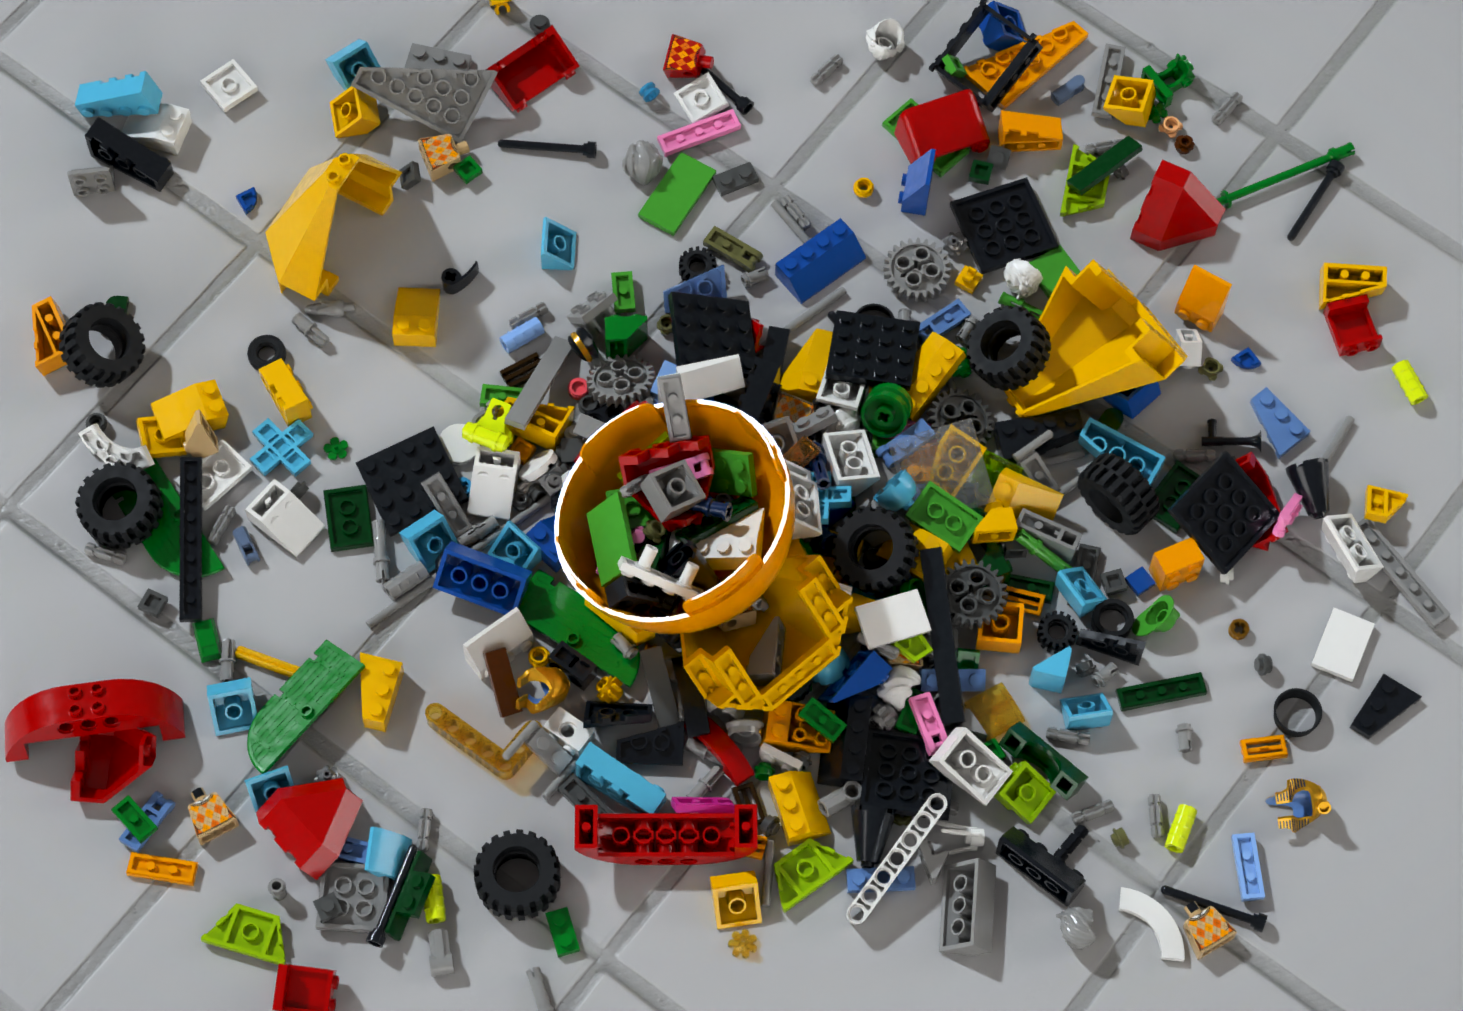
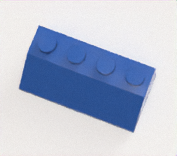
[775,218,866,304]
[432,541,533,615]

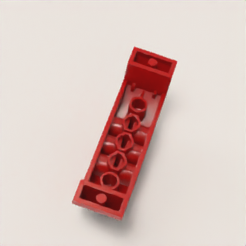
[5,679,186,762]
[574,804,758,865]

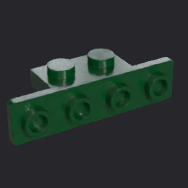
[385,850,436,941]

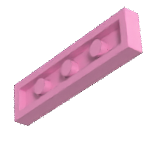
[657,109,741,157]

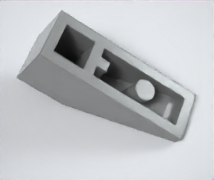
[1016,508,1083,564]
[746,616,786,687]

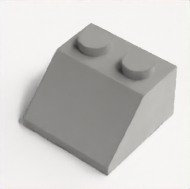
[640,459,706,523]

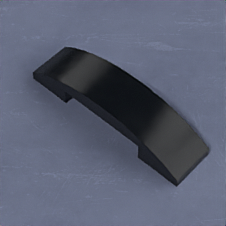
[671,656,710,738]

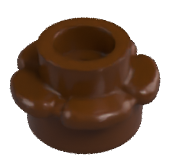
[1174,135,1195,154]

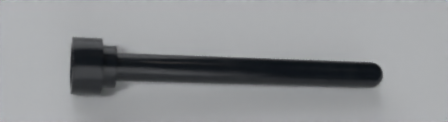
[701,67,754,115]
[498,139,597,158]
[1287,159,1345,241]
[366,845,417,948]
[1161,885,1268,933]

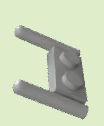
[1012,430,1079,496]
[502,720,576,800]

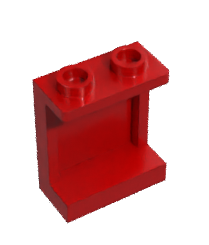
[1323,294,1383,357]
[272,963,339,1011]

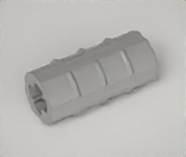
[383,561,430,601]

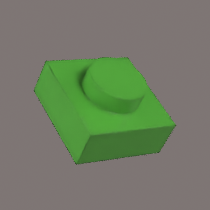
[942,54,967,78]

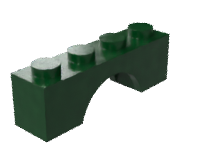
[967,502,1013,587]
[998,721,1089,800]

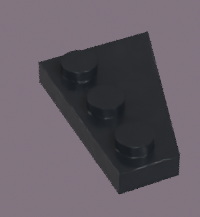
[1076,629,1146,666]
[1349,674,1422,739]
[583,701,653,728]
[616,720,685,766]

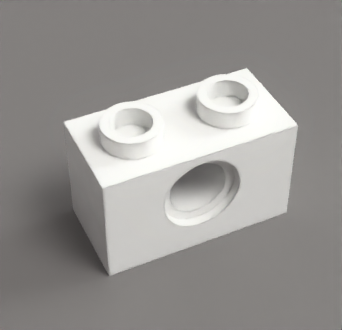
[543,706,595,758]

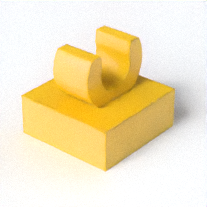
[489,0,511,15]
[954,265,983,294]

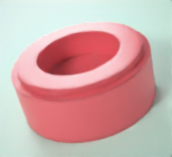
[568,378,589,400]

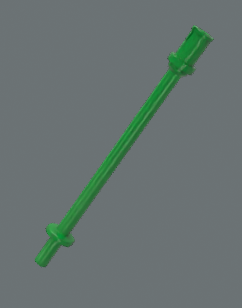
[1217,142,1355,208]

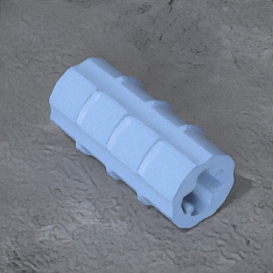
[499,317,545,354]

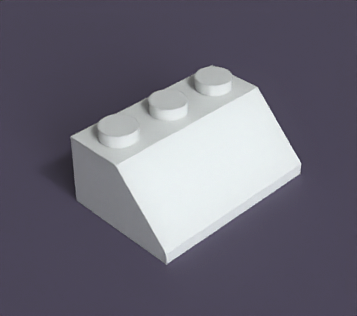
[821,429,880,497]
[1322,514,1384,583]
[463,607,534,680]

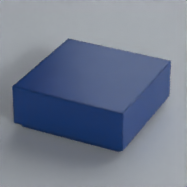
[1125,566,1156,597]

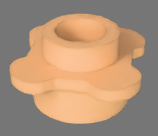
[1158,116,1183,138]

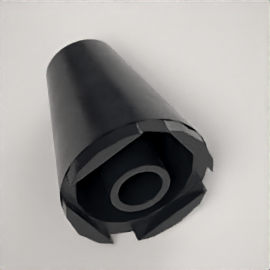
[1285,458,1330,519]
[660,540,721,592]
[851,805,896,868]

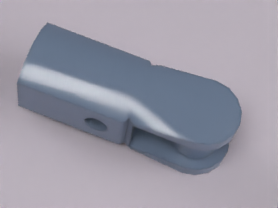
[1051,75,1085,106]
[232,526,260,566]

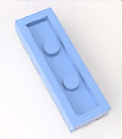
[1231,833,1265,902]

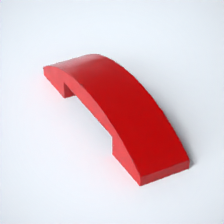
[684,716,754,786]

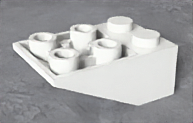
[467,446,521,520]
[245,479,326,557]

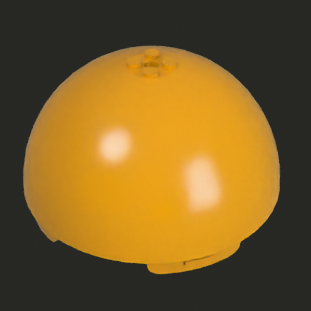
[554,399,796,634]

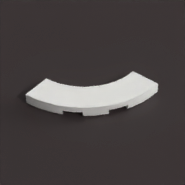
[78,423,155,469]
[1119,887,1185,962]

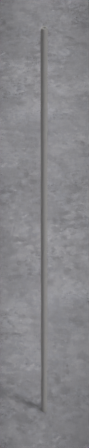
[366,287,847,629]

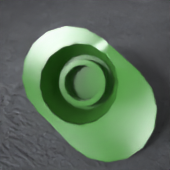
[1132,595,1180,636]

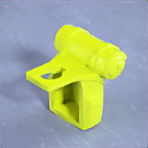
[462,398,515,453]

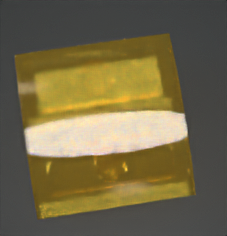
[964,682,1025,742]

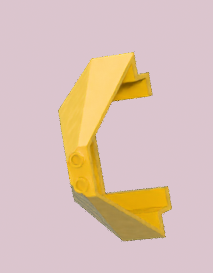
[265,153,402,301]
[1003,259,1188,418]
[680,555,853,711]

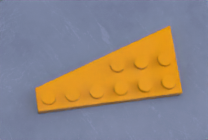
[964,21,1088,110]

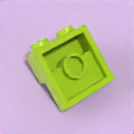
[994,761,1056,825]

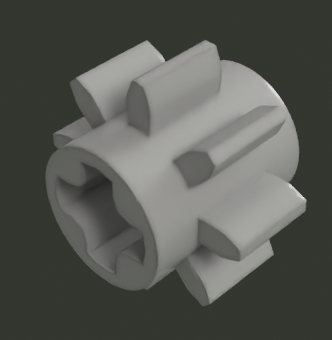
[870,703,898,731]

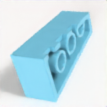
[75,71,163,118]
[1078,417,1166,487]
[575,742,666,814]

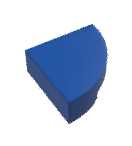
[236,187,257,215]
[1231,347,1261,369]

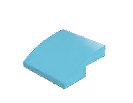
[364,827,412,881]

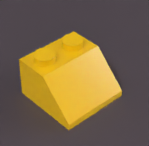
[1103,75,1156,127]
[329,86,380,138]
[710,870,762,929]

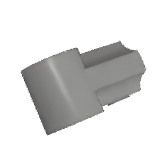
[817,781,862,818]
[428,929,455,977]

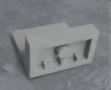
[67,165,116,196]

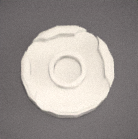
[439,424,481,465]
[518,449,558,482]

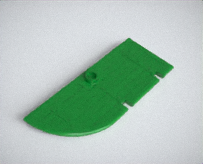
[112,458,225,577]
[519,569,640,688]
[247,639,365,774]

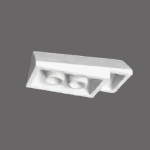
[657,354,745,404]
[785,459,822,539]

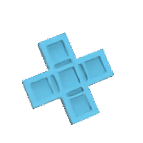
[250,418,313,477]
[811,471,852,525]

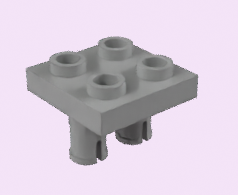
[567,291,618,339]

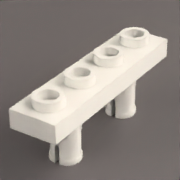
[617,544,704,601]

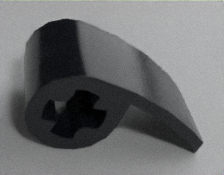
[441,261,479,294]

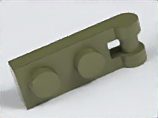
[703,226,763,273]

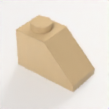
[183,409,219,458]

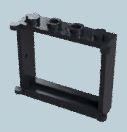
[929,0,1043,112]

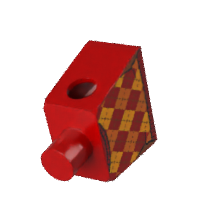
[663,34,714,78]

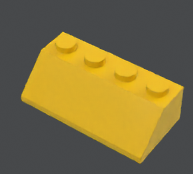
[907,331,967,422]

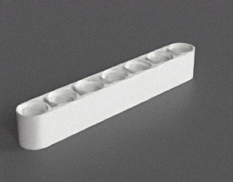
[846,793,947,925]

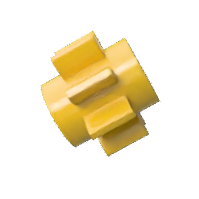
[596,676,623,704]

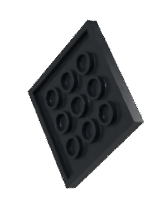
[950,177,1059,274]
[668,292,756,378]
[825,310,920,391]
[355,426,469,537]
[1167,451,1280,574]
[859,728,953,821]

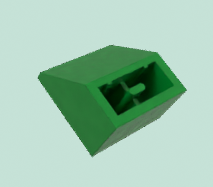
[605,314,648,359]

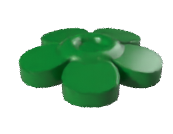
[1148,102,1168,123]
[323,437,348,460]

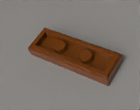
[483,647,523,718]

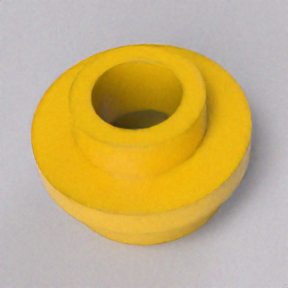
[853,178,874,198]
[528,646,550,667]

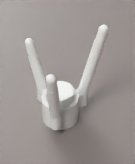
[935,821,985,855]

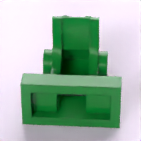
[1141,53,1195,108]

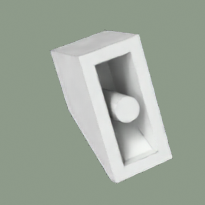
[1176,329,1203,369]

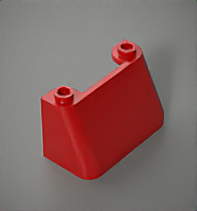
[486,25,580,113]
[894,89,990,164]

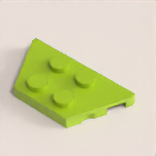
[1060,144,1110,217]
[774,838,854,913]
[201,903,286,965]

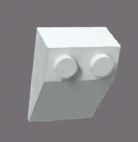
[122,103,192,156]
[816,367,868,411]
[929,727,1013,806]

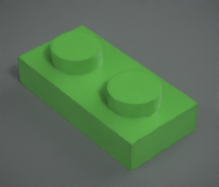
[611,271,636,314]
[480,384,523,409]

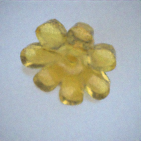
[728,929,757,959]

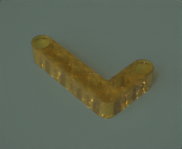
[425,703,543,780]

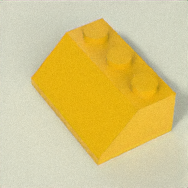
[768,771,831,847]

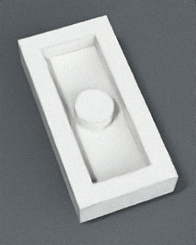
[759,742,803,772]

